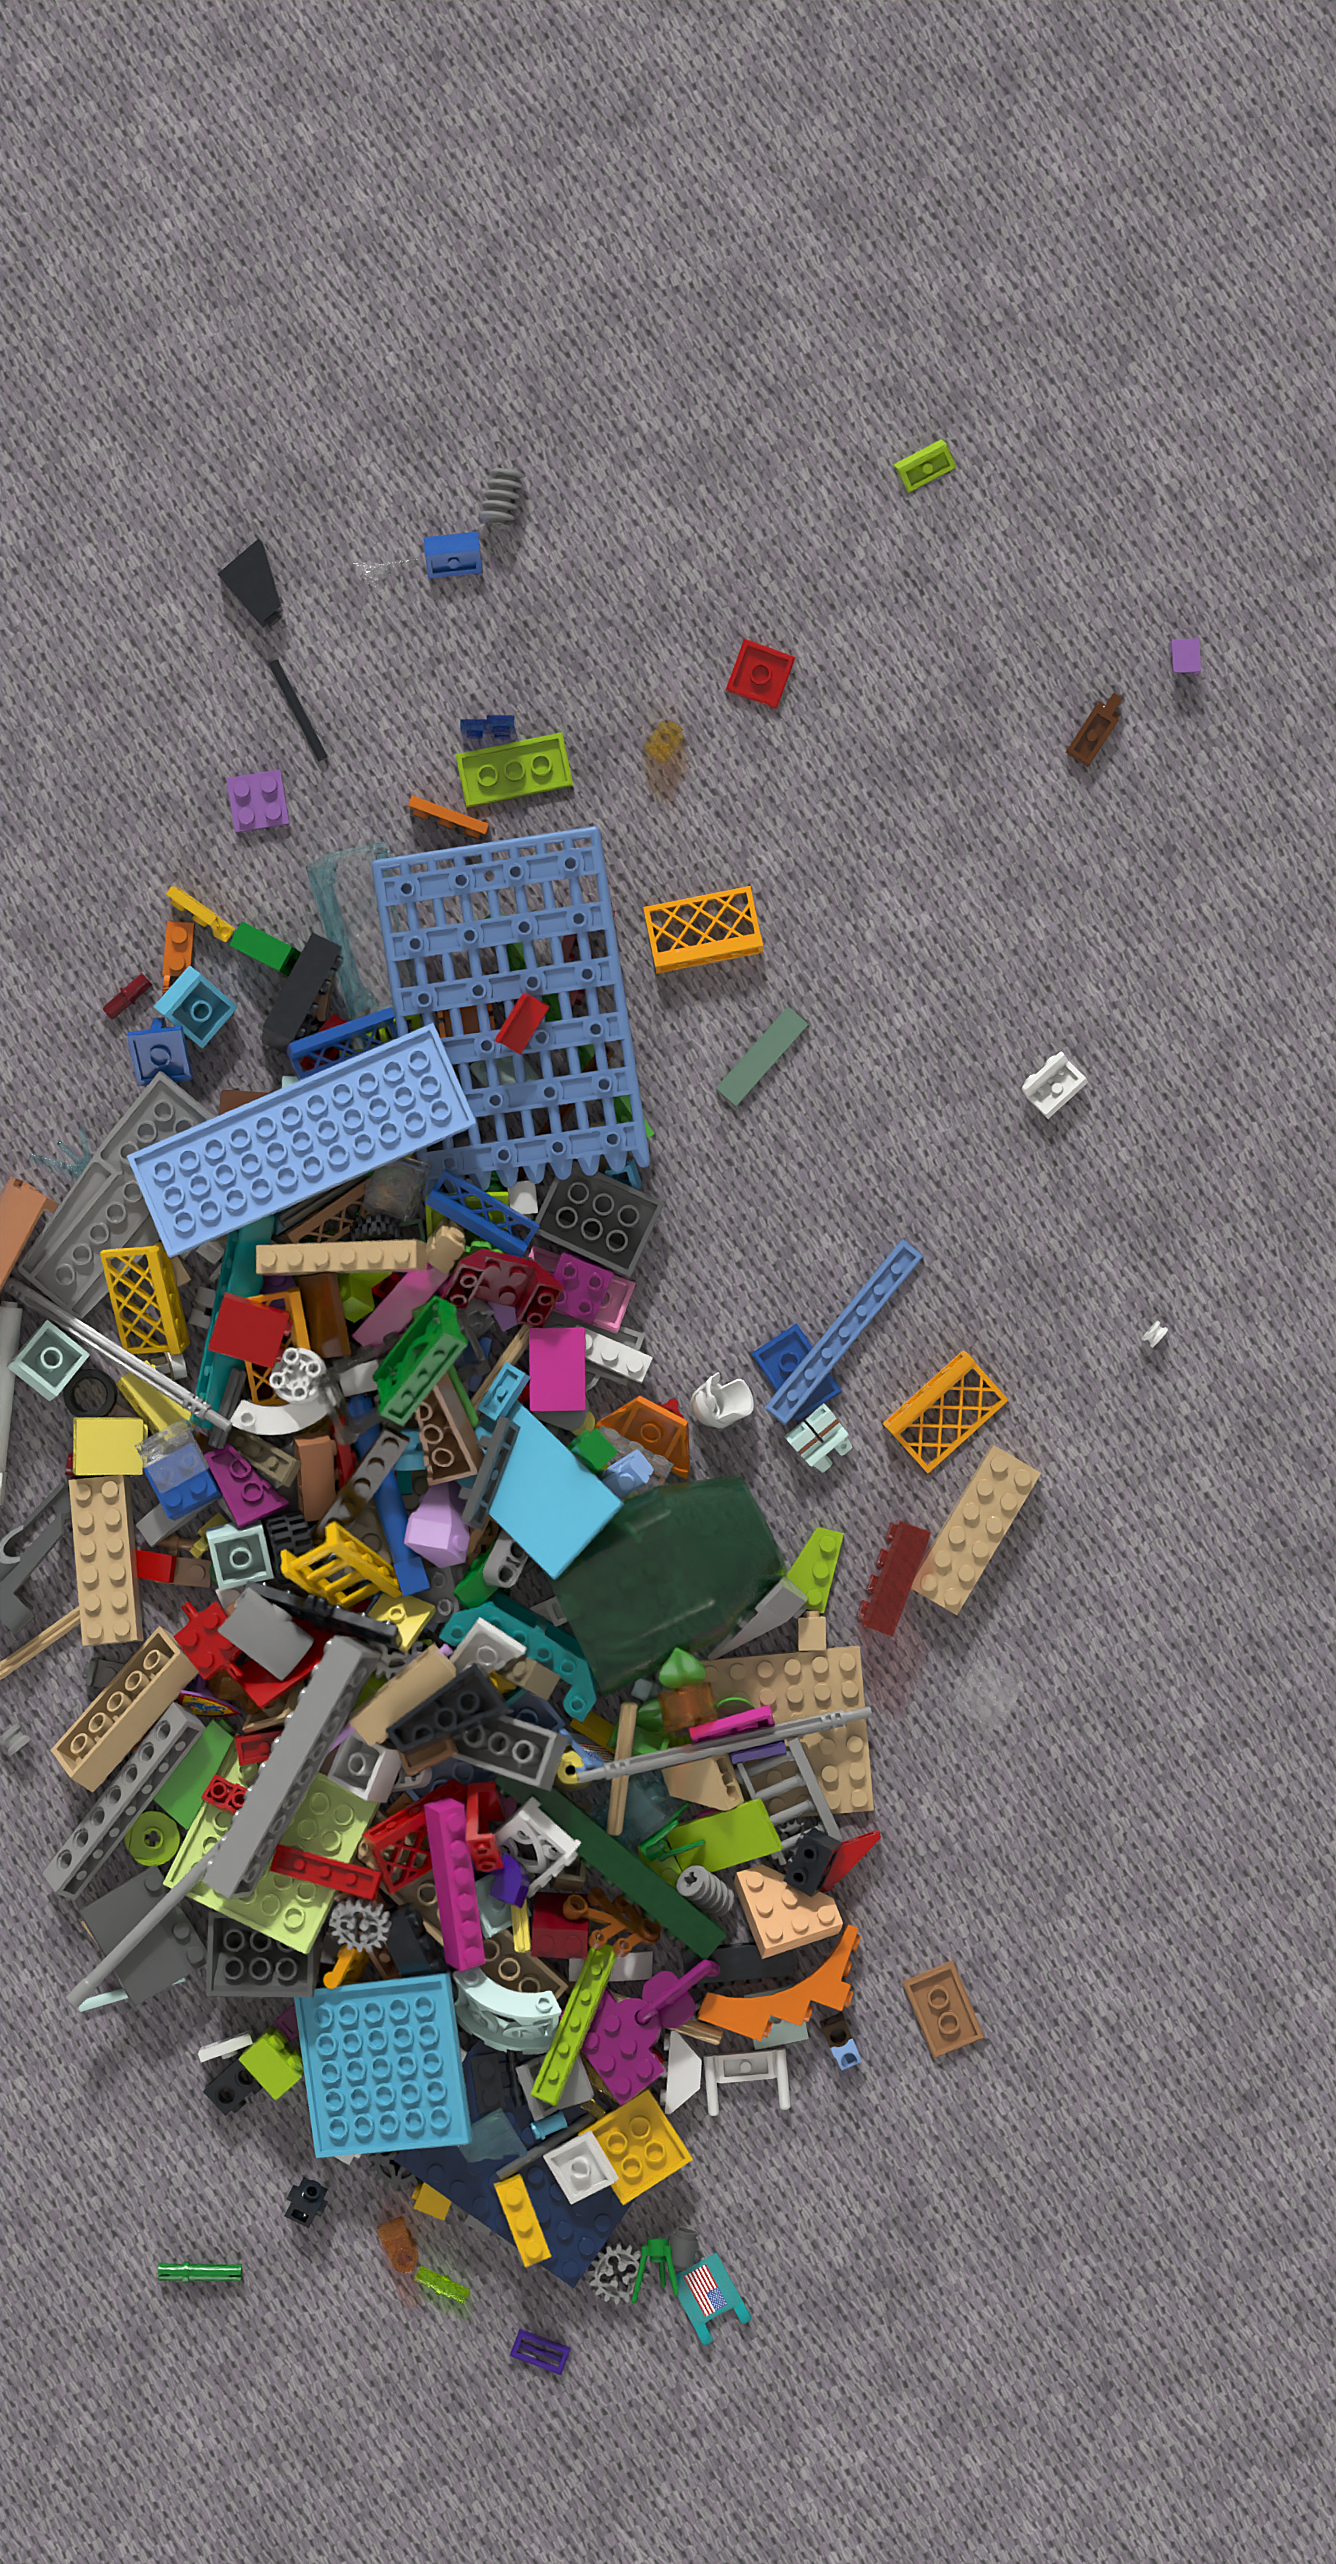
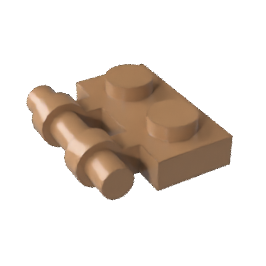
[155,1534,213,1588]

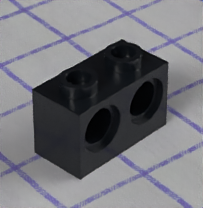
[203,2050,263,2116]

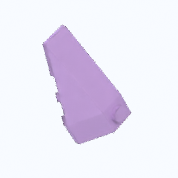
[404,1480,470,1568]

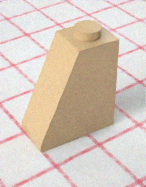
[661,1753,745,1811]

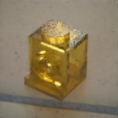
[643,720,684,766]

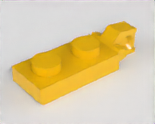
[166,886,236,942]

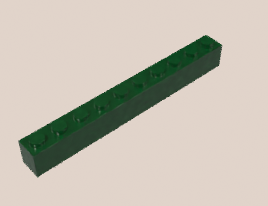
[494,1773,727,1960]

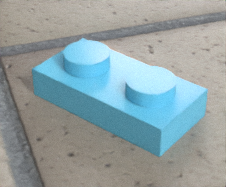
[477,1362,531,1421]

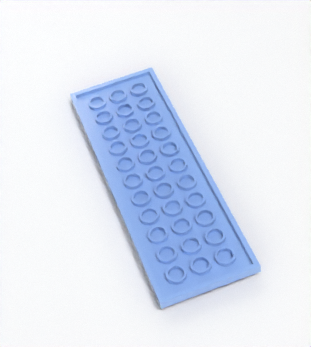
[127,1023,477,1258]

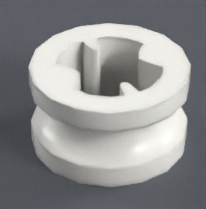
[1142,1320,1168,1348]

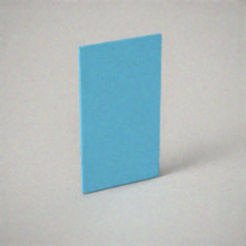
[456,1400,623,1579]

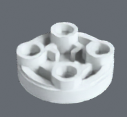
[270,1348,327,1404]

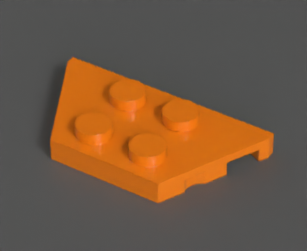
[593,1395,690,1479]

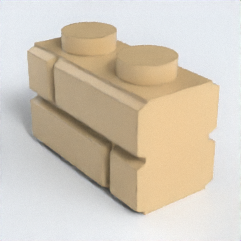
[426,1217,467,1273]

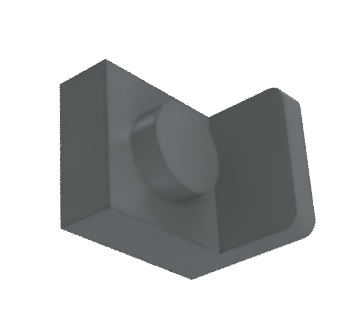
[82,1657,125,1688]

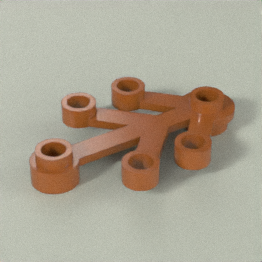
[563,1887,661,1957]

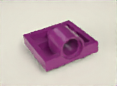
[553,1252,614,1324]

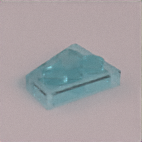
[457,2107,528,2162]

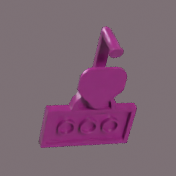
[559,1960,720,2106]

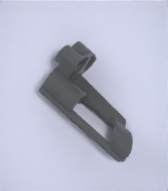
[0,1483,72,1634]

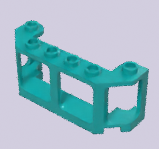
[439,1590,600,1722]

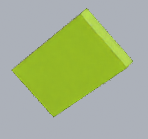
[455,732,573,808]
[666,1798,783,1873]

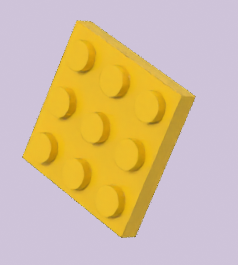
[578,2088,693,2205]

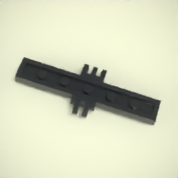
[244,1581,403,1649]

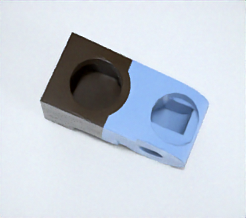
[820,2012,862,2070]

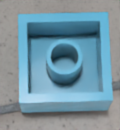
[154,965,238,1049]

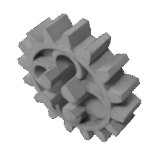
[329,1895,392,1953]
[588,2241,648,2304]

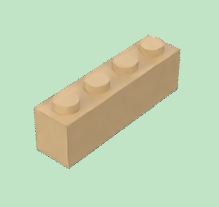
[349,1644,456,1746]

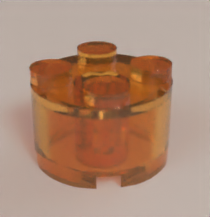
[657,1682,719,1733]

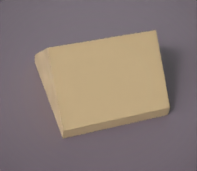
[242,1680,305,1733]

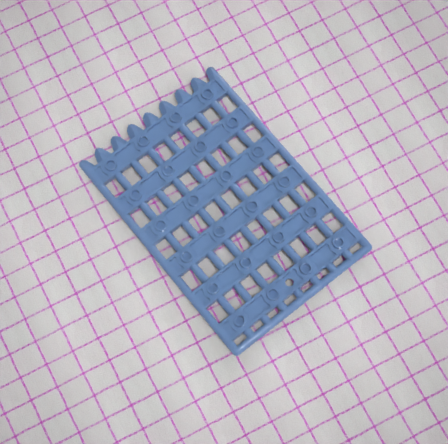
[371,826,650,1198]

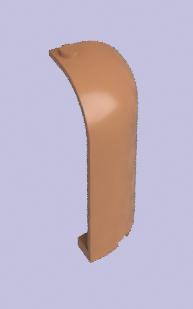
[0,1176,59,1291]

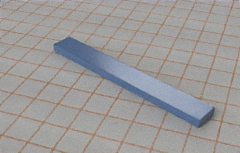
[764,1239,924,1426]

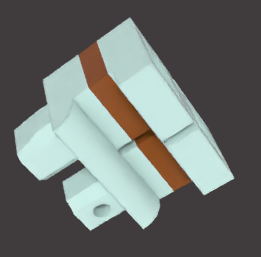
[784,1404,852,1473]

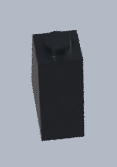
[217,538,283,628]

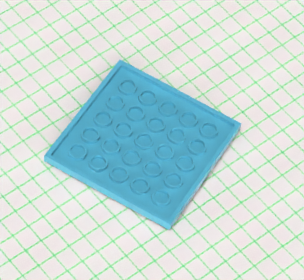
[294,1973,473,2158]

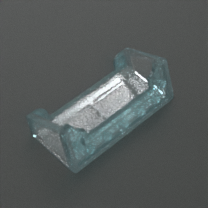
[306,842,418,1021]

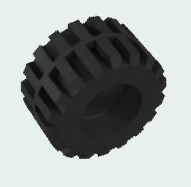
[264,1510,317,1585]

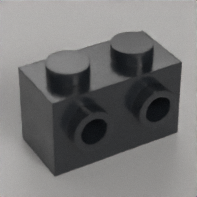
[783,1827,843,1898]

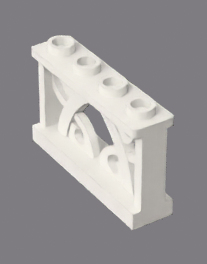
[471,1797,581,1899]

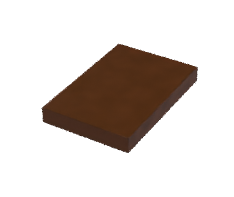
[297,1272,351,1358]

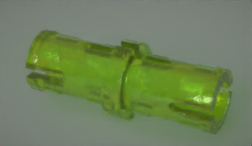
[413,2264,470,2305]

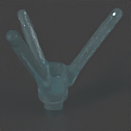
[29,1126,92,1175]

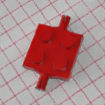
[173,1601,243,1681]

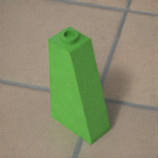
[153,1717,235,1830]

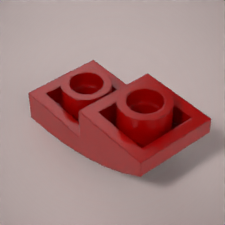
[201,1774,248,1816]

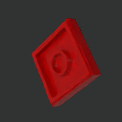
[725,638,796,709]

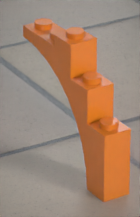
[697,1924,861,2041]

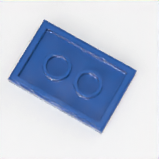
[751,1323,842,1422]

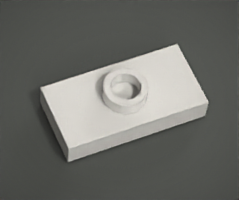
[198,2030,256,2062]

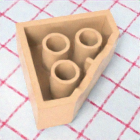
[733,1864,843,1959]

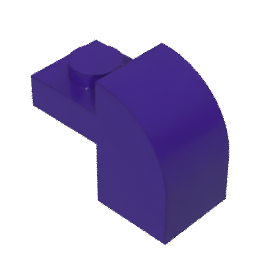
[472,1853,530,1908]

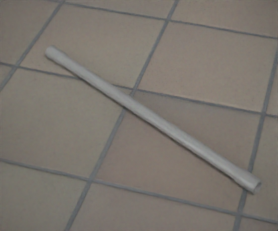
[66,1831,229,2008]

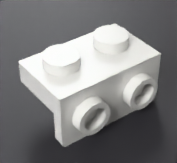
[1021,1052,1088,1119]

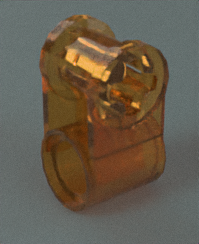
[377,2216,419,2273]

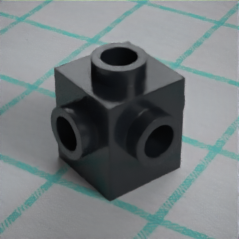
[284,2177,328,2228]

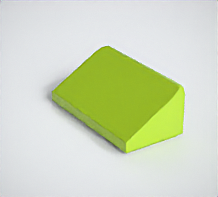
[893,439,957,493]

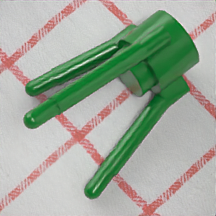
[639,1801,705,1862]
[631,2238,679,2304]

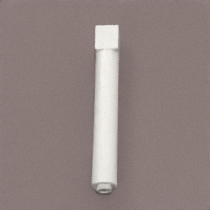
[0,1301,23,1506]

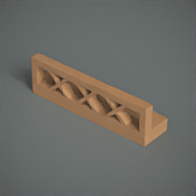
[281,1176,394,1244]

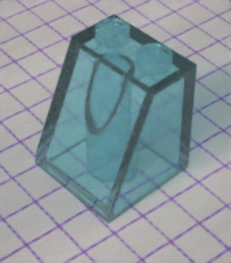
[589,1769,685,1851]

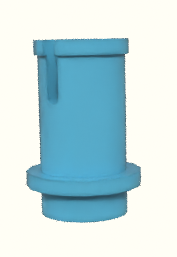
[530,2111,567,2140]

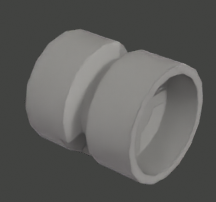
[188,1286,216,1329]

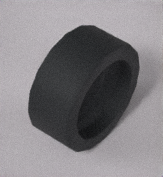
[63,1369,118,1418]

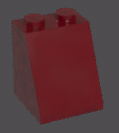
[531,1892,590,1959]

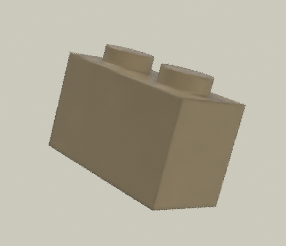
[495,1655,561,1701]

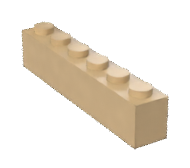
[256,1240,426,1276]

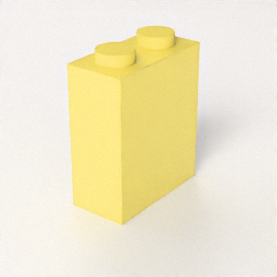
[73,1417,148,1475]

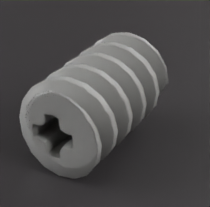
[479,468,525,530]
[677,1865,734,1917]

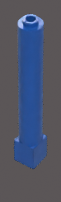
[344,1394,432,1597]

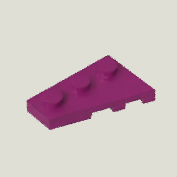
[203,1443,289,1529]

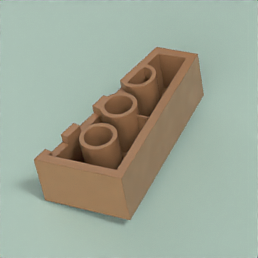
[414,1372,485,1486]

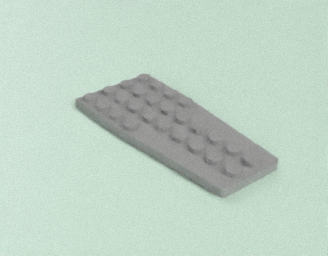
[18,1071,215,1320]

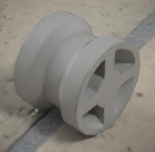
[0,1723,32,1757]

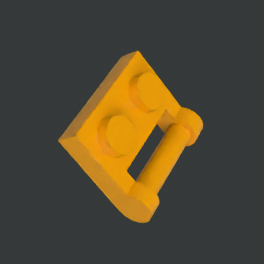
[323,1943,370,1989]

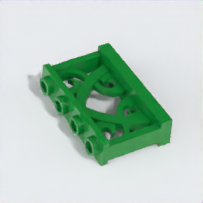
[372,1296,468,1426]

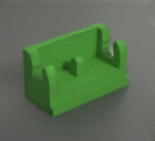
[606,1717,670,1757]

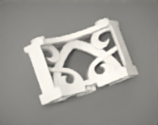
[230,1381,345,1435]

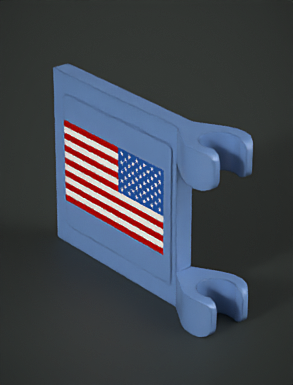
[557,1727,630,1776]

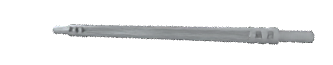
[3,1277,233,1432]
[576,1706,872,1783]

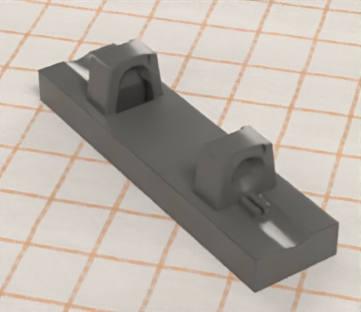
[458,1416,521,1530]

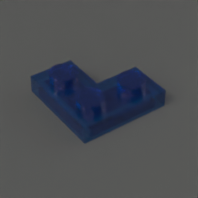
[460,715,516,739]

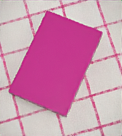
[529,1328,586,1412]
[689,1705,775,1743]

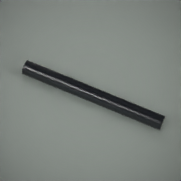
[268,659,328,762]

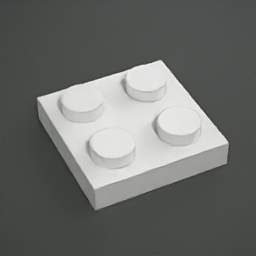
[543,2130,619,2204]

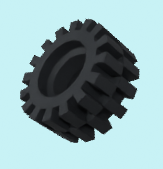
[350,1213,401,1242]

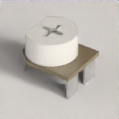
[151,1352,187,1383]

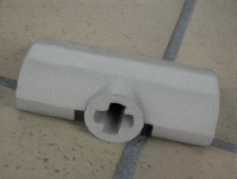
[217,1587,314,1680]

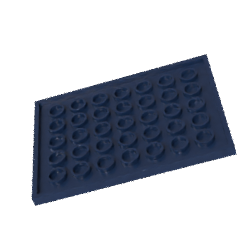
[394,2037,636,2289]

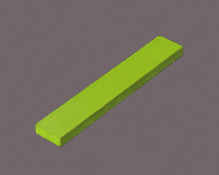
[530,1943,618,2107]

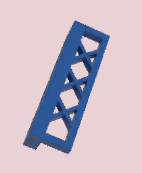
[286,1007,398,1081]
[425,1168,540,1258]

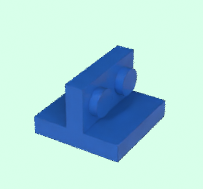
[127,1017,193,1086]

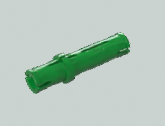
[158,2261,242,2284]

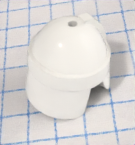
[690,1372,754,1429]

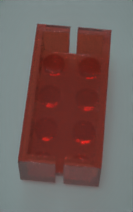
[856,1519,931,1637]

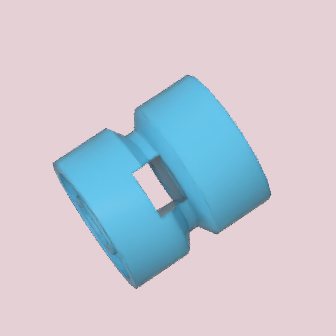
[393,1428,427,1470]

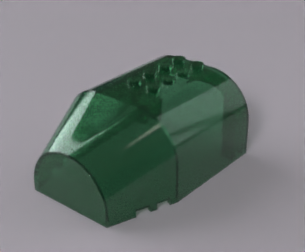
[536,1475,787,1698]

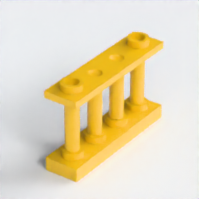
[281,1522,403,1613]

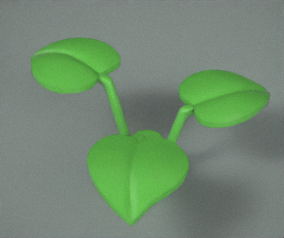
[635,1648,755,1732]

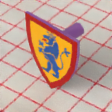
[177,1674,241,1717]

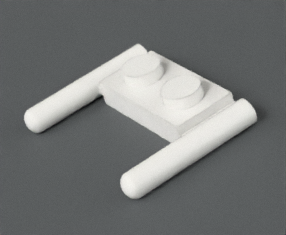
[703,2048,791,2116]

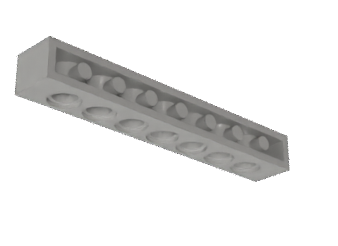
[42,1702,206,1900]

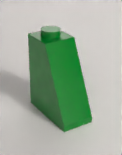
[229,921,302,977]

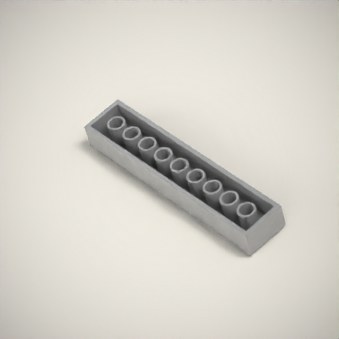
[202,1636,382,1899]

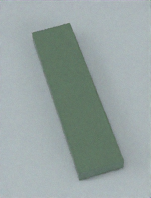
[716,1006,809,1106]

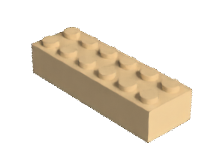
[908,1444,1041,1615]
[69,1475,144,1647]
[51,1626,198,1792]

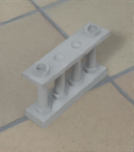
[734,1737,842,1865]

